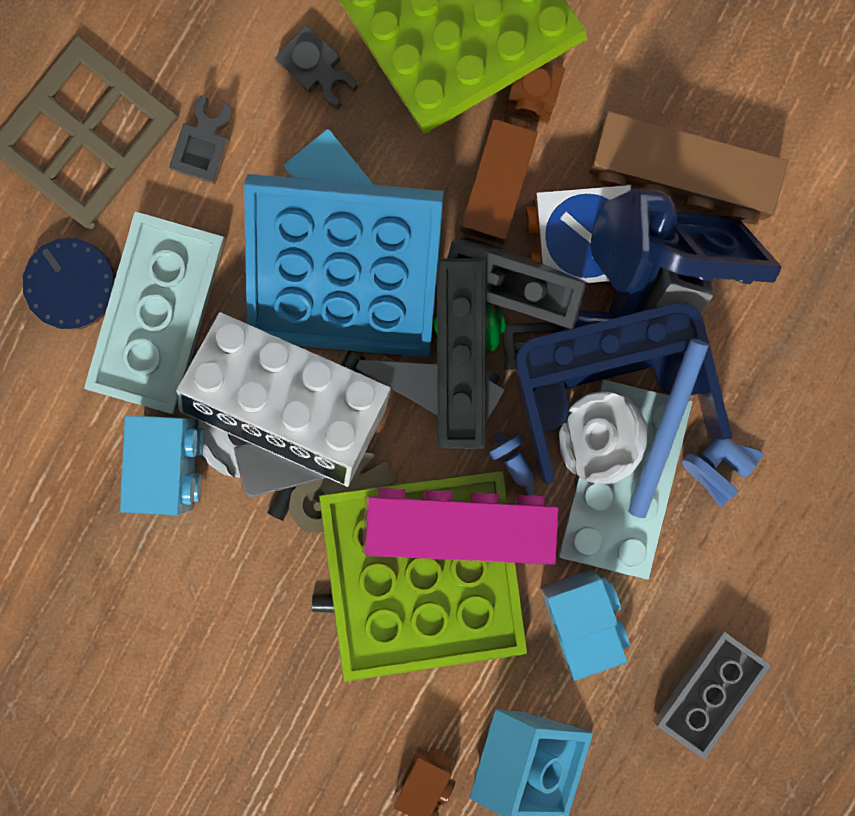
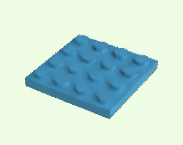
[244,174,444,358]

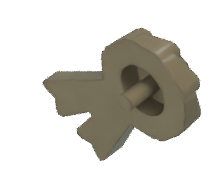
[289,451,396,533]

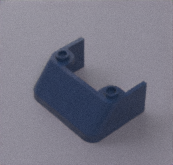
[515,303,732,484]

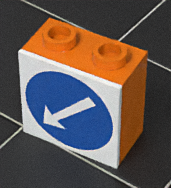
[526,185,631,287]

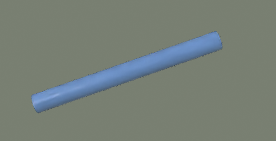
[628,338,709,518]

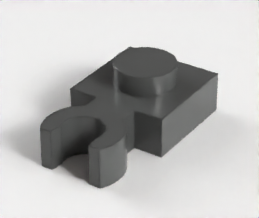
[275,25,358,109]
[169,96,232,184]

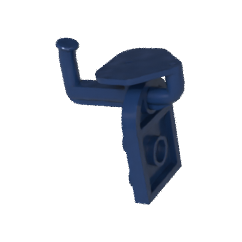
[559,188,782,331]

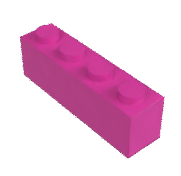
[362,487,558,564]

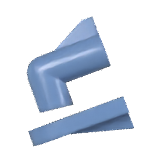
[488,431,536,495]
[681,438,764,508]

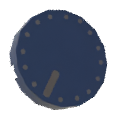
[23,238,116,330]

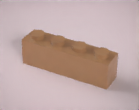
[588,111,789,224]

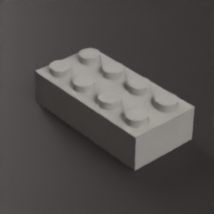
[653,628,772,760]

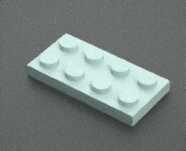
[84,211,226,414]
[558,379,693,580]

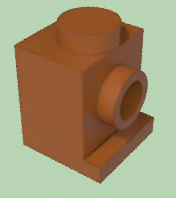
[505,63,565,124]
[393,747,456,816]

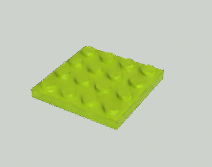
[338,0,587,135]
[319,470,527,682]

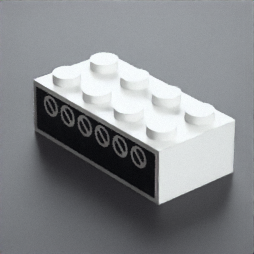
[177,312,391,487]

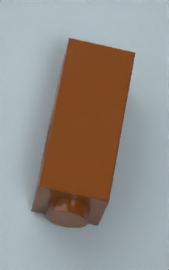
[460,116,538,245]

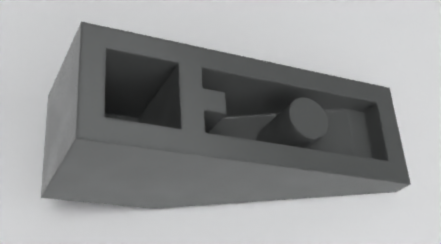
[447,238,587,329]
[356,360,505,422]

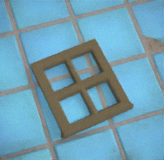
[0,36,179,230]

